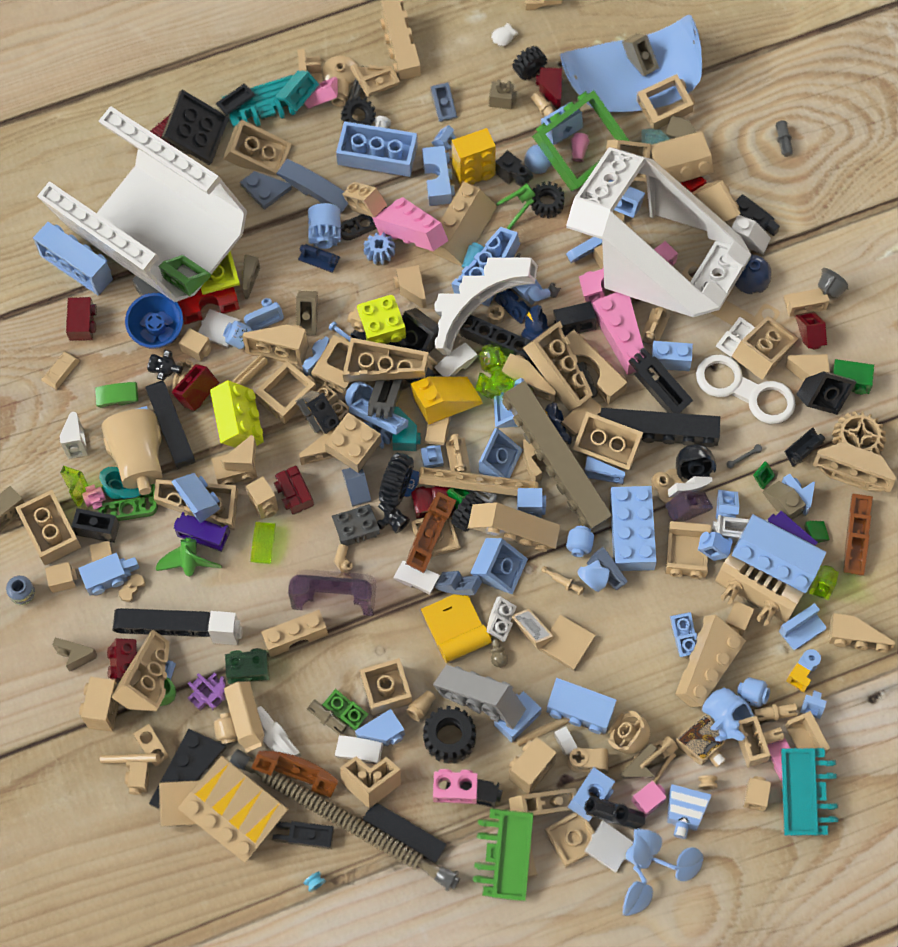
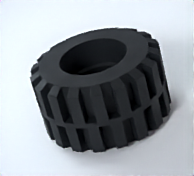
[423,706,476,764]

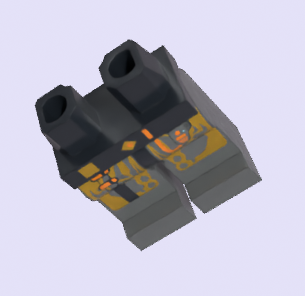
[296,390,341,434]

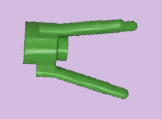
[496,183,536,230]

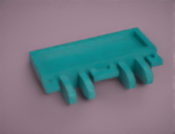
[222,75,303,128]
[781,748,839,835]

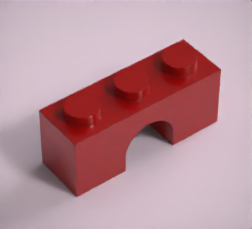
[177,287,240,325]

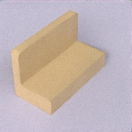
[784,288,829,317]

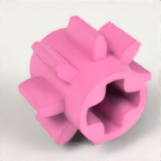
[82,484,106,510]

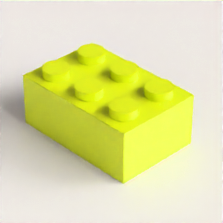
[210,380,264,448]

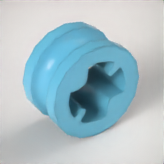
[303,872,325,892]

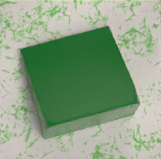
[447,488,470,509]
[804,521,830,543]

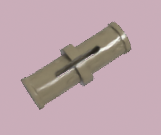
[307,700,348,736]

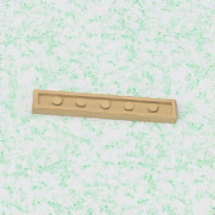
[418,467,539,496]

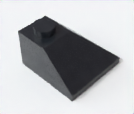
[796,371,856,415]

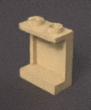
[665,521,711,579]

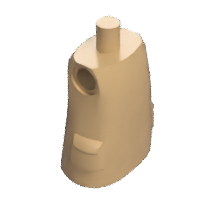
[101,409,163,495]

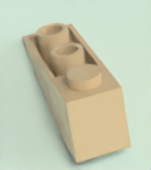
[829,613,895,653]

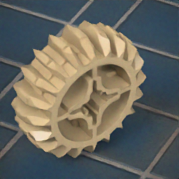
[832,411,886,455]

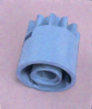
[308,203,341,249]

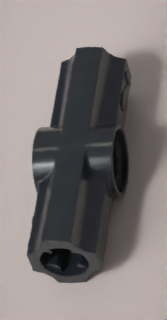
[584,796,646,830]

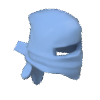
[702,688,754,741]

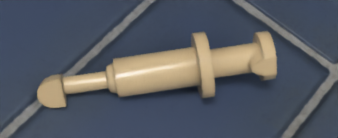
[541,566,585,596]

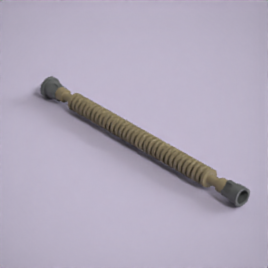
[229,749,460,891]

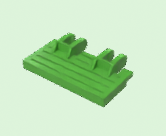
[473,808,533,901]

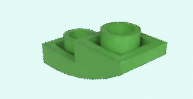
[95,382,138,408]
[322,689,368,731]

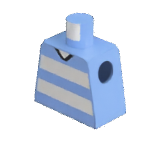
[667,784,711,839]

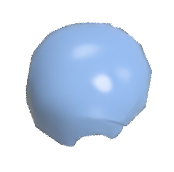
[524,144,552,174]
[345,381,374,406]

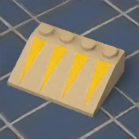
[178,756,288,863]

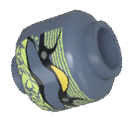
[6,575,35,605]

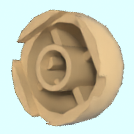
[608,710,651,754]

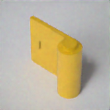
[421,594,493,663]

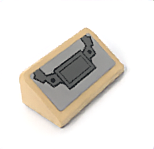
[511,609,554,650]

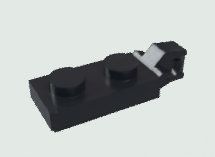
[736,194,780,236]

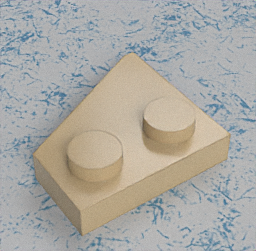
[350,64,400,97]

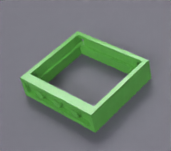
[532,90,629,191]

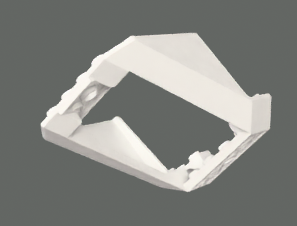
[566,147,751,317]

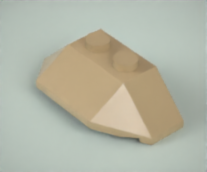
[813,442,896,492]

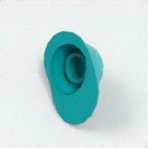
[99,467,141,499]

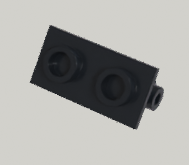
[784,427,825,467]

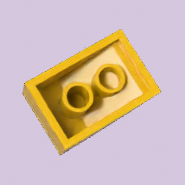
[411,377,483,425]

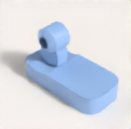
[244,298,284,331]

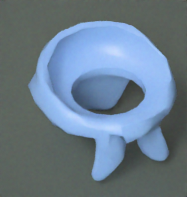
[577,560,610,592]

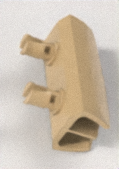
[715,552,804,625]

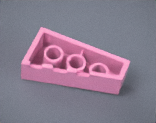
[592,292,644,375]

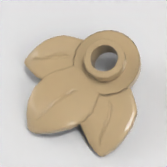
[651,469,688,506]

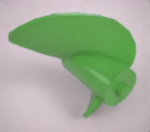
[156,537,222,577]

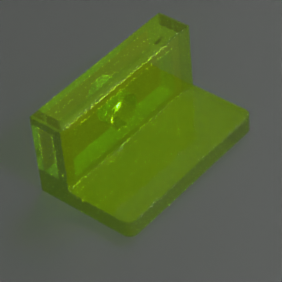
[60,465,89,507]

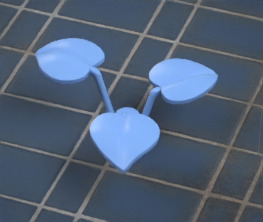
[623,829,703,916]

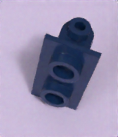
[298,244,340,273]
[494,288,531,324]

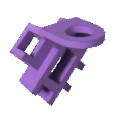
[187,673,226,710]

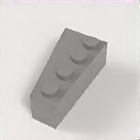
[433,665,526,729]

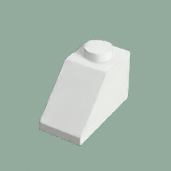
[732,215,771,254]

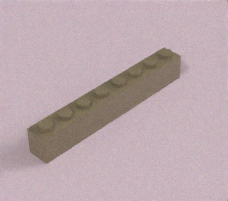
[502,381,612,530]

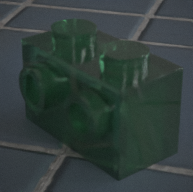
[225,648,270,684]

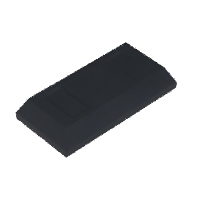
[215,83,256,116]

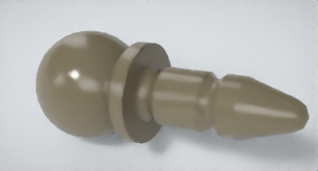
[490,636,507,667]

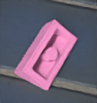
[304,77,338,108]

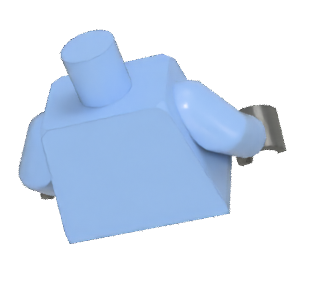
[512,253,561,306]

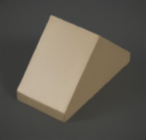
[221,435,256,471]

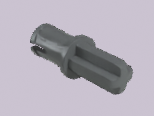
[775,120,793,157]

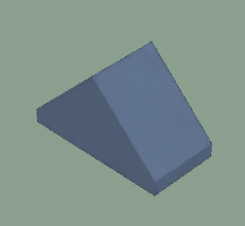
[342,468,372,507]

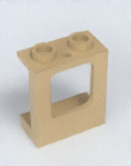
[311,335,351,396]

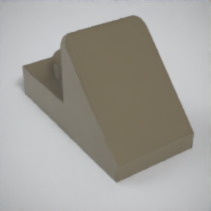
[52,637,97,671]
[620,743,657,778]

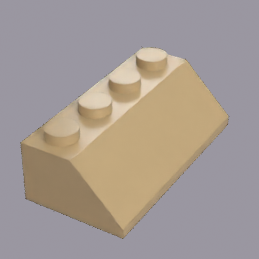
[429,181,497,266]

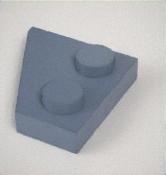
[240,171,292,210]

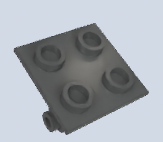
[332,504,380,546]

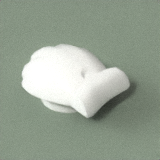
[492,23,518,46]

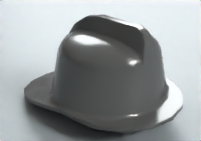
[818,268,848,298]

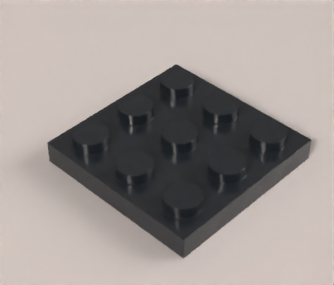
[161,89,230,165]

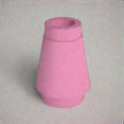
[571,133,590,162]

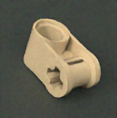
[567,748,608,774]

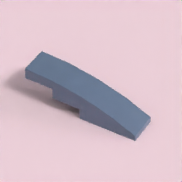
[276,159,348,213]

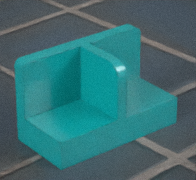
[275,70,320,112]

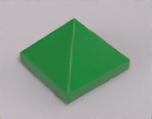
[753,461,775,489]

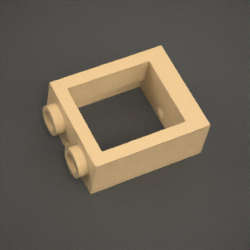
[637,74,695,131]
[255,361,317,424]

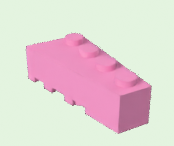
[372,197,448,251]

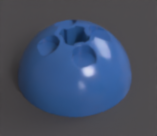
[125,293,183,349]

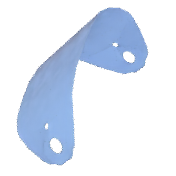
[560,15,702,112]

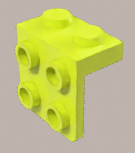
[357,295,406,344]

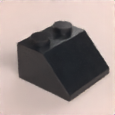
[395,308,439,353]

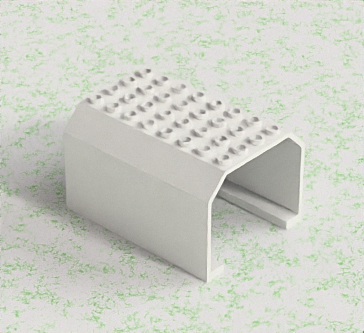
[37,106,247,302]

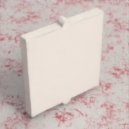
[198,309,241,348]
[585,821,634,872]

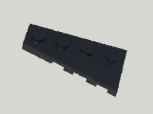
[149,729,227,810]

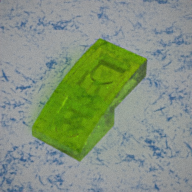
[250,522,276,564]

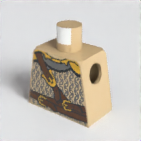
[675,714,726,768]

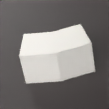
[554,726,577,756]

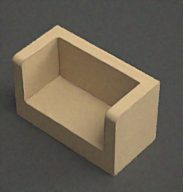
[785,711,830,759]

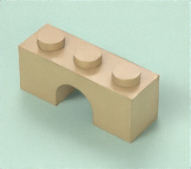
[261,610,328,658]

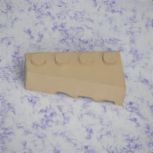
[379,0,421,81]
[342,338,429,382]

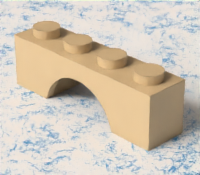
[565,330,627,405]

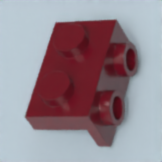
[107,638,137,685]

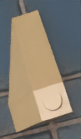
[111,630,169,711]

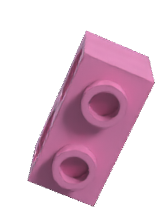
[433,769,477,804]

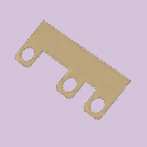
[681,262,780,327]

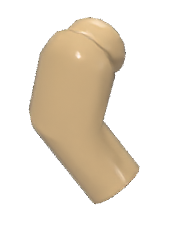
[334,544,353,573]

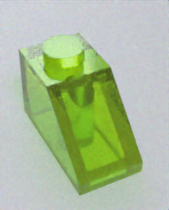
[809,565,839,600]

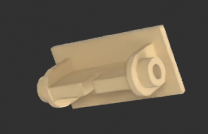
[641,306,671,345]
[445,434,471,473]

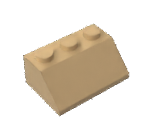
[650,131,714,182]
[573,412,643,470]

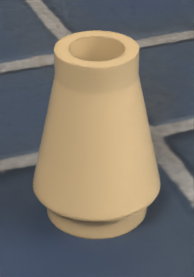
[406,691,436,722]

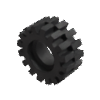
[512,46,548,81]
[341,97,376,126]
[531,181,565,218]
[451,493,485,532]

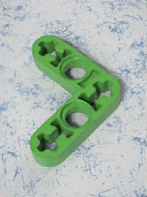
[99,483,158,521]

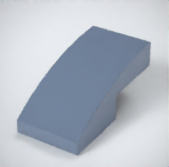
[435,571,482,595]

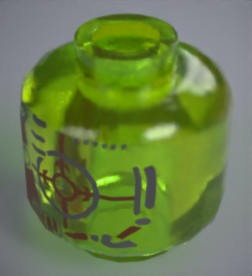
[478,344,506,375]

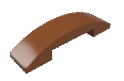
[406,491,456,573]
[251,751,338,798]

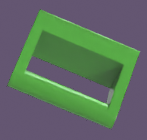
[159,255,211,296]

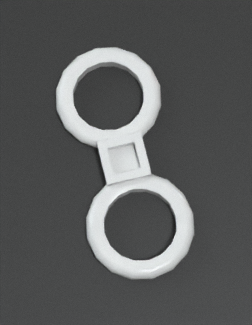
[696,355,796,424]

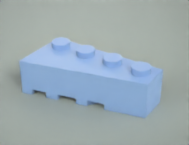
[451,227,520,306]

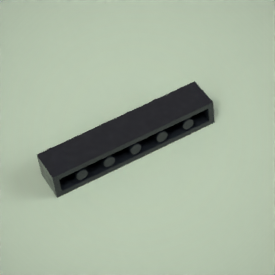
[600,408,720,447]

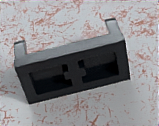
[553,301,597,336]

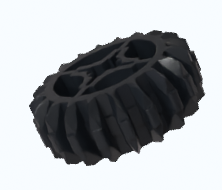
[379,452,414,507]

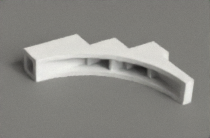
[435,258,538,355]

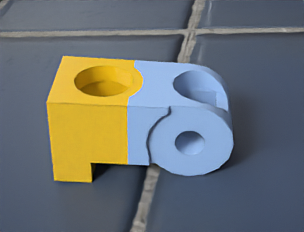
[786,649,821,692]

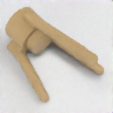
[634,736,678,784]

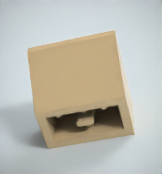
[692,180,741,222]

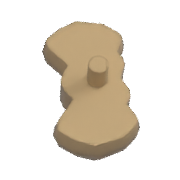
[118,574,145,602]

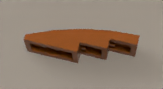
[843,494,873,576]

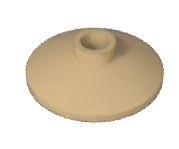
[322,56,357,85]

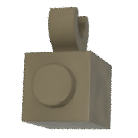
[489,79,517,110]

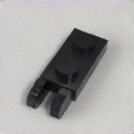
[272,821,334,849]

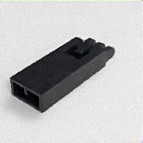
[629,348,693,413]

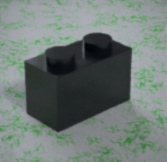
[71,508,120,543]

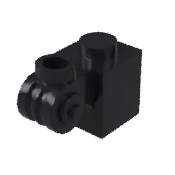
[495,150,534,187]

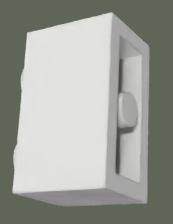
[208,611,243,645]

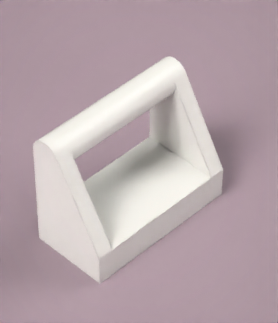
[60,412,88,459]

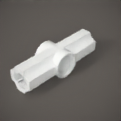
[257,706,300,756]

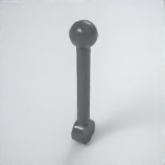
[727,444,762,468]

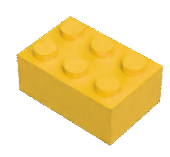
[452,128,496,186]

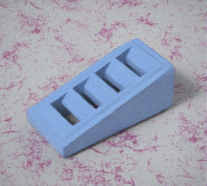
[584,456,625,484]

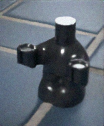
[147,350,183,380]
[377,502,410,534]

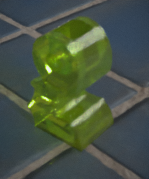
[475,370,515,399]

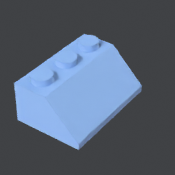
[546,678,616,734]

